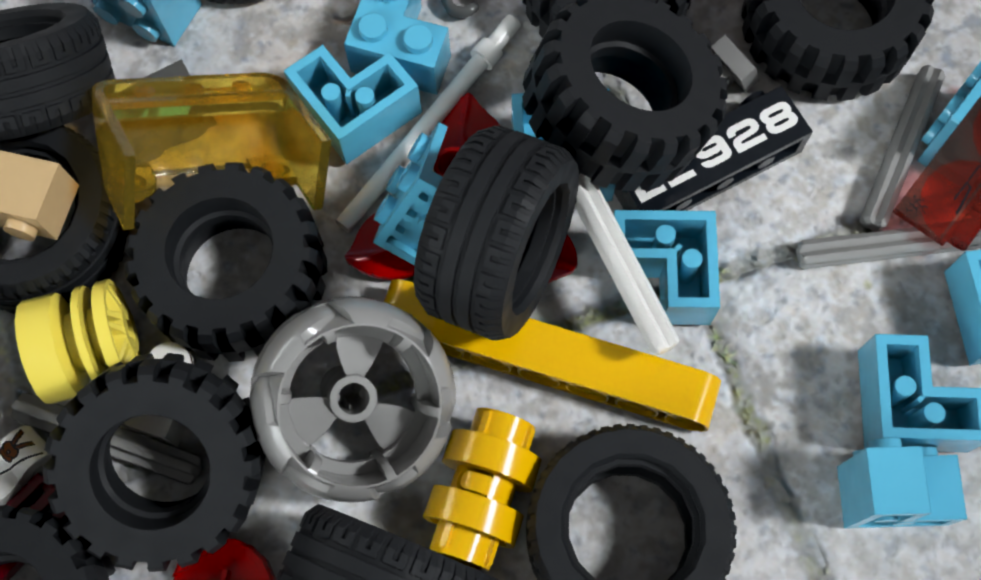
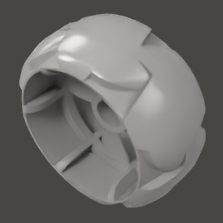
[249,296,456,503]

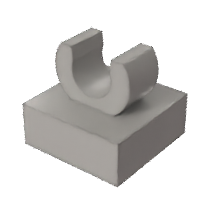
[711,35,760,93]

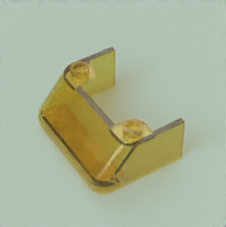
[92,73,331,230]

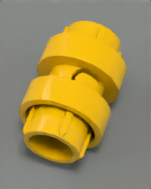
[423,408,542,571]

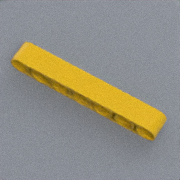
[384,279,721,432]

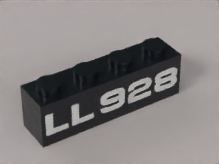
[614,86,813,211]

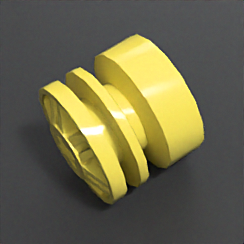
[14,279,140,404]

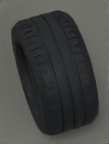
[0,3,116,141]
[0,125,133,314]
[414,125,579,341]
[526,423,737,580]
[275,504,498,580]

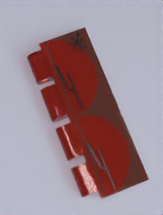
[892,96,981,250]

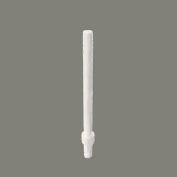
[335,14,521,233]

